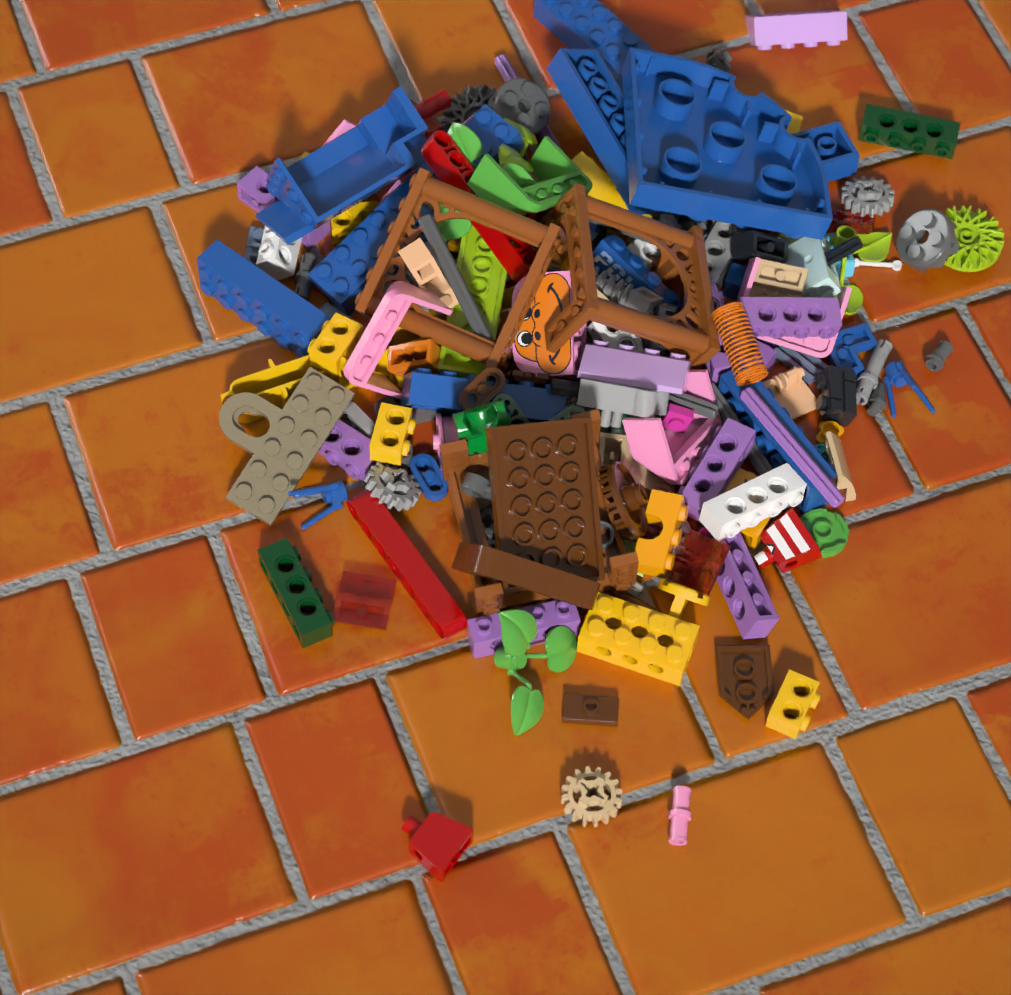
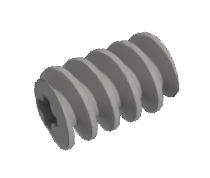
[594,266,634,306]

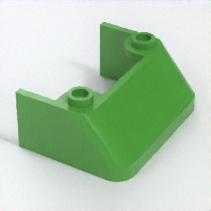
[467,136,593,215]

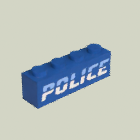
[593,234,684,312]

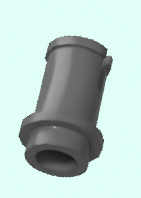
[925,340,954,372]

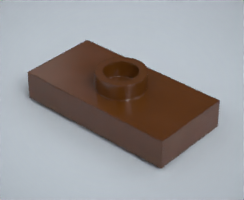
[562,694,619,727]

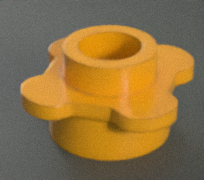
[816,421,844,444]

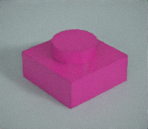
[661,403,694,434]

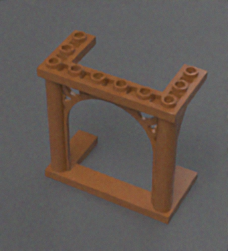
[355,168,568,379]
[536,183,720,370]
[439,409,639,617]

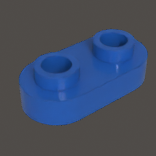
[410,454,448,501]

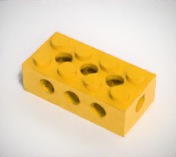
[577,592,700,686]

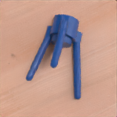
[883,361,935,418]
[288,480,347,530]

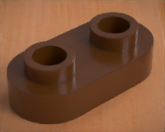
[458,367,505,410]

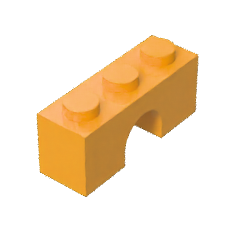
[634,489,689,579]

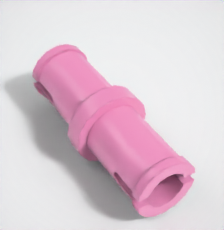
[668,786,692,846]

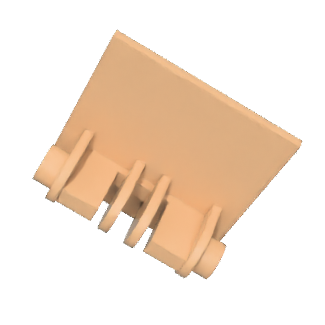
[762,366,817,420]

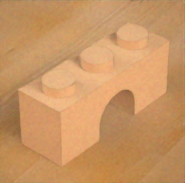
[398,238,458,316]

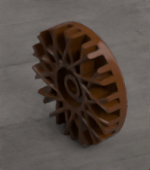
[599,461,648,541]

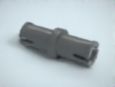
[295,253,316,302]

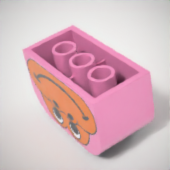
[509,270,587,381]

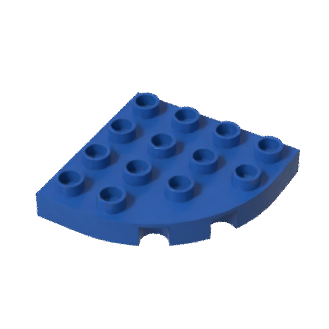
[622,47,833,240]

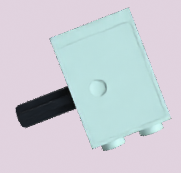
[786,236,863,297]

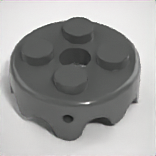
[488,78,551,136]
[896,208,960,273]

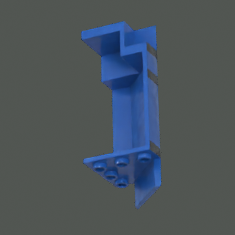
[255,86,428,245]

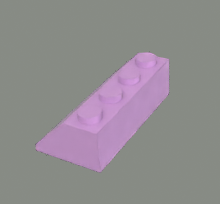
[745,10,847,50]
[577,339,691,394]

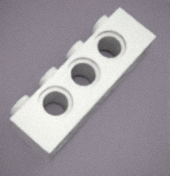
[699,463,807,542]

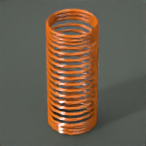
[711,302,768,386]

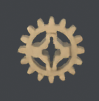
[561,766,622,828]

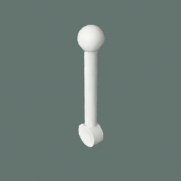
[854,258,902,271]

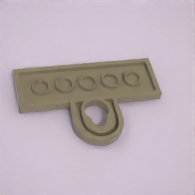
[219,367,355,526]

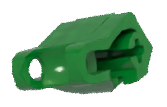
[452,399,511,455]

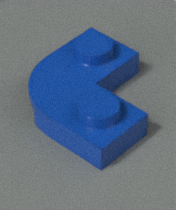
[828,323,877,376]

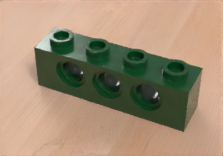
[858,103,961,159]
[257,538,335,648]

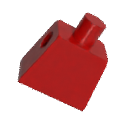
[401,812,474,882]

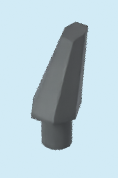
[867,382,887,417]

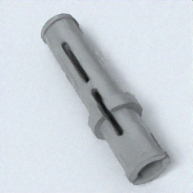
[856,339,893,405]

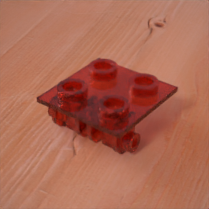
[669,529,731,595]

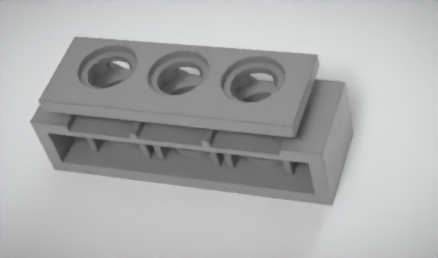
[680,220,749,295]

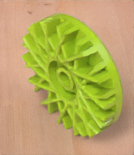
[941,205,1004,272]

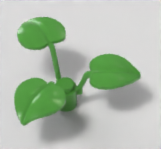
[436,123,538,241]
[494,609,577,735]

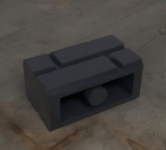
[731,230,789,264]
[816,365,857,427]

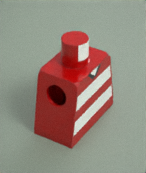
[753,508,822,573]

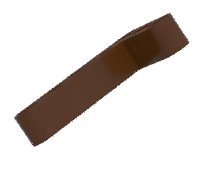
[452,542,600,610]

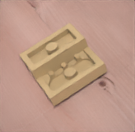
[750,259,809,321]
[825,431,856,501]

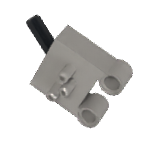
[550,378,670,428]

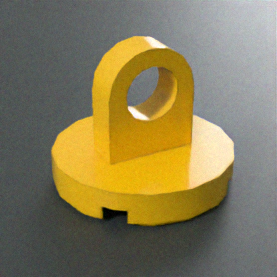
[657,578,711,619]

